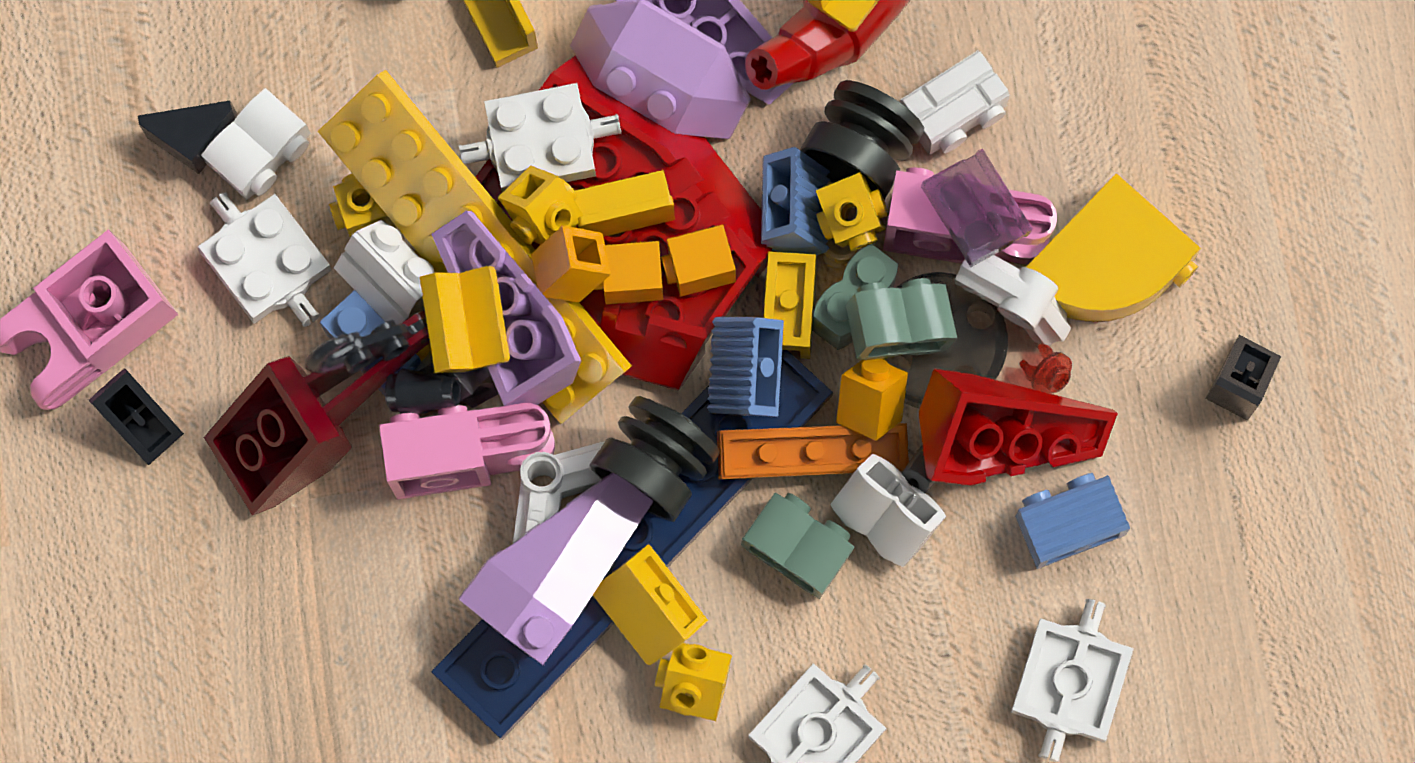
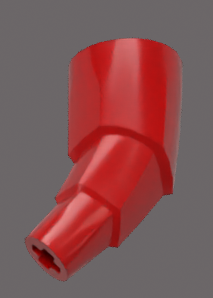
[745,0,911,90]

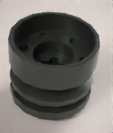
[800,80,924,200]
[590,396,720,521]

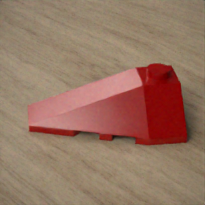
[919,369,1118,485]

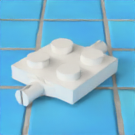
[459,83,621,193]
[198,192,331,327]
[1011,599,1134,762]
[748,663,886,763]

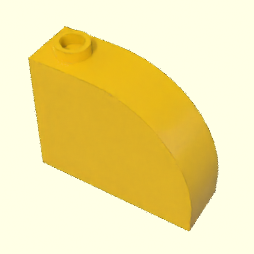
[1026,173,1201,322]

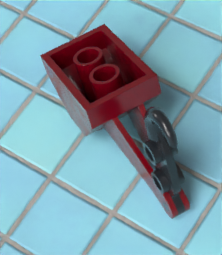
[204,310,430,516]

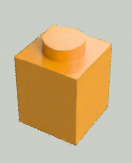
[531,225,611,302]
[661,225,736,297]
[595,241,663,304]
[836,359,908,441]

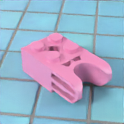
[883,167,1057,264]
[0,229,179,410]
[379,403,555,500]

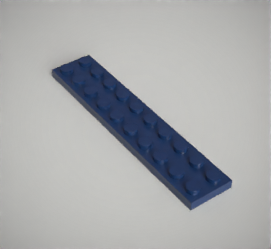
[431,350,833,740]

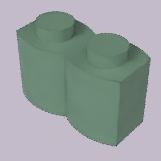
[812,244,898,350]
[846,278,957,360]
[741,493,854,599]

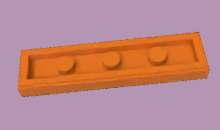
[717,423,909,479]

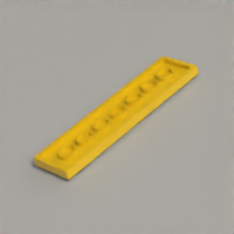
[317,70,631,424]

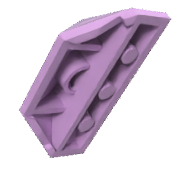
[570,0,751,139]

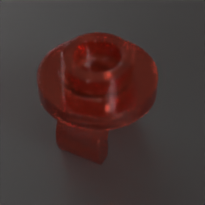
[1019,343,1072,394]

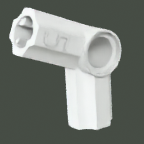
[955,245,1071,347]
[513,441,605,543]

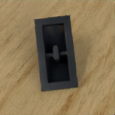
[137,100,238,174]
[1205,335,1282,421]
[89,368,184,466]

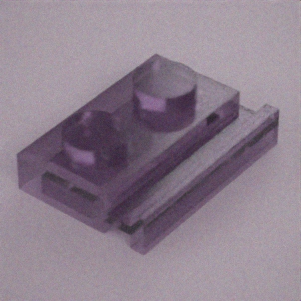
[921,148,1033,268]

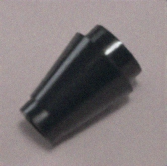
[385,368,461,414]

